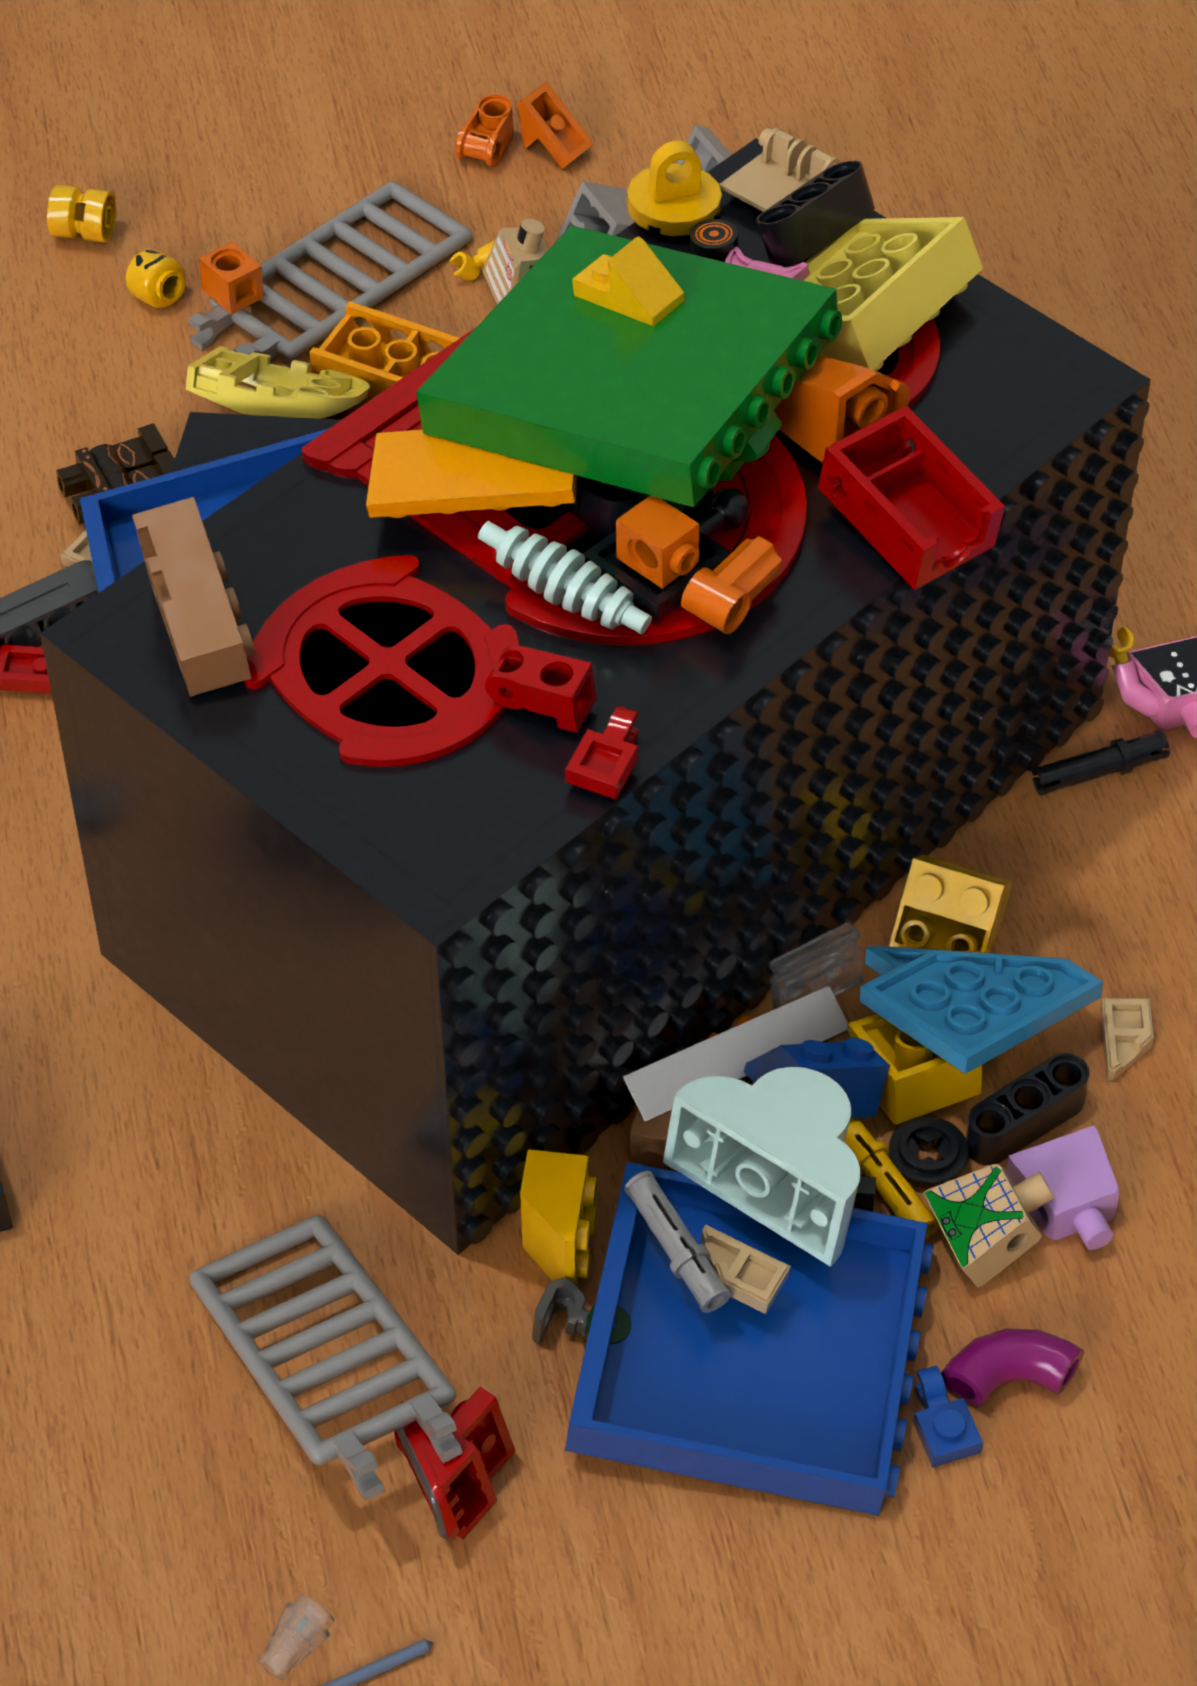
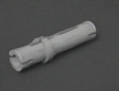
[624,1171,731,1313]

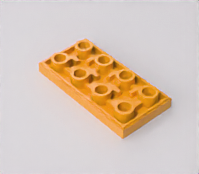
[366,430,577,518]

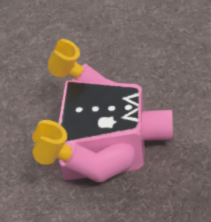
[1108,627,1197,738]

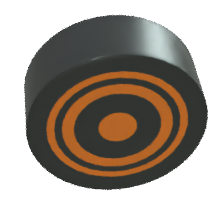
[690,219,739,261]

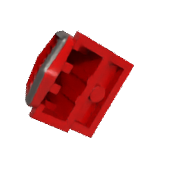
[394,1387,515,1541]

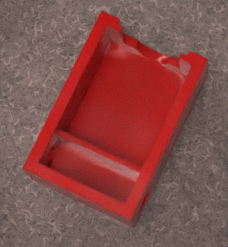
[818,405,1005,590]

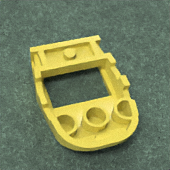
[185,346,370,419]

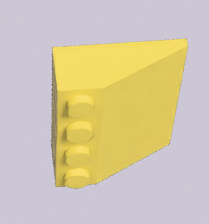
[803,217,983,371]

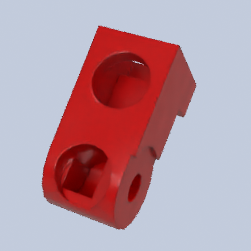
[485,645,597,733]

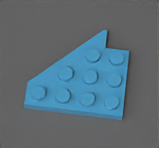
[859,945,1103,1074]

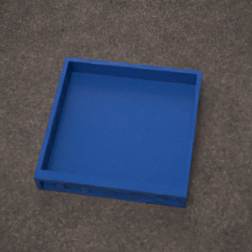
[565,1162,933,1516]

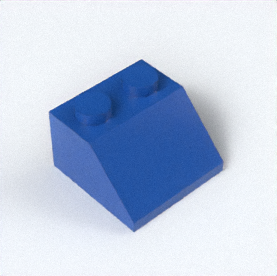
[744,1038,890,1118]

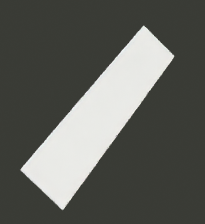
[623,986,848,1121]

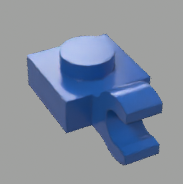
[913,1365,983,1467]

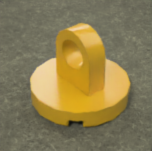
[626,140,722,236]

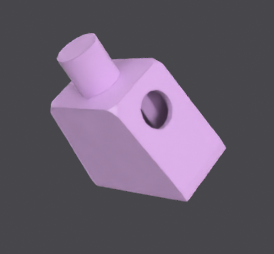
[1006,1125,1120,1250]

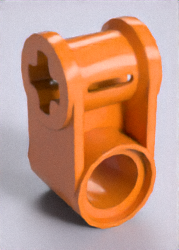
[455,94,514,168]

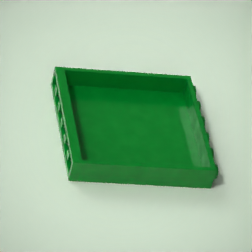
[416,225,842,507]

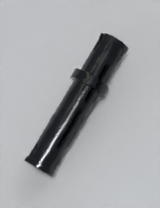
[1032,730,1170,796]

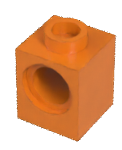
[199,241,264,314]
[616,495,699,589]

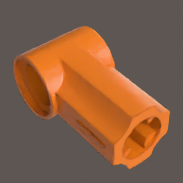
[681,536,782,635]

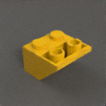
[888,855,1013,953]
[520,1149,598,1286]

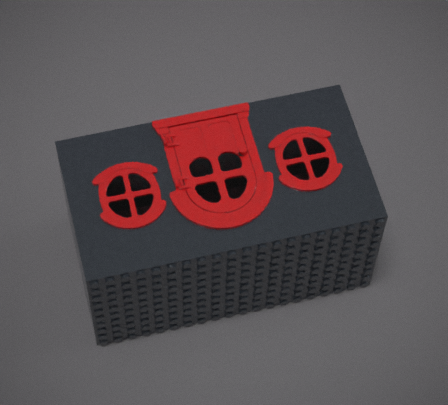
[40,138,1151,1255]

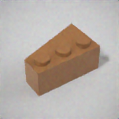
[132,497,256,697]

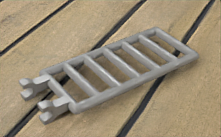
[188,181,473,360]
[189,1215,463,1501]

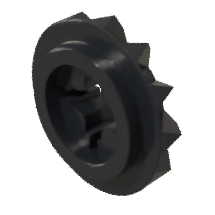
[889,1116,969,1188]

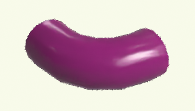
[941,1328,1084,1407]

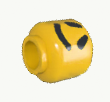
[125,249,186,308]

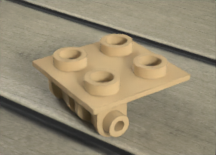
[719,127,841,212]

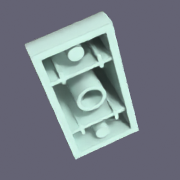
[663,1067,860,1267]

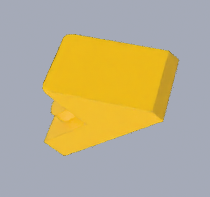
[572,236,685,327]

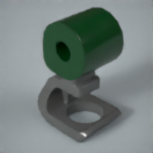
[532,1278,631,1350]

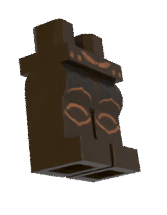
[56,423,175,525]

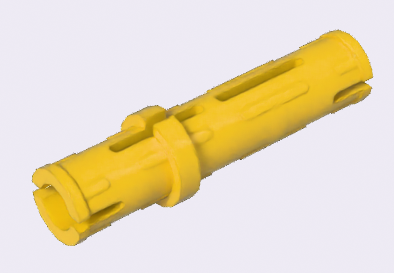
[845,1118,940,1240]

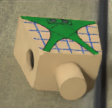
[923,1164,1055,1288]

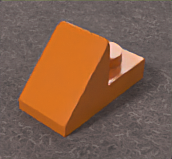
[517,81,594,169]

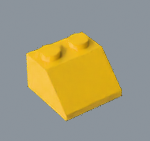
[848,1013,982,1125]

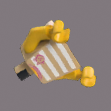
[450,218,548,324]

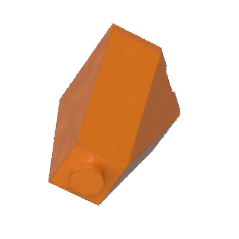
[774,355,910,463]

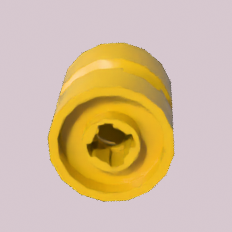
[47,184,117,243]

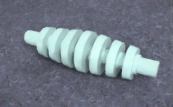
[478,521,652,635]

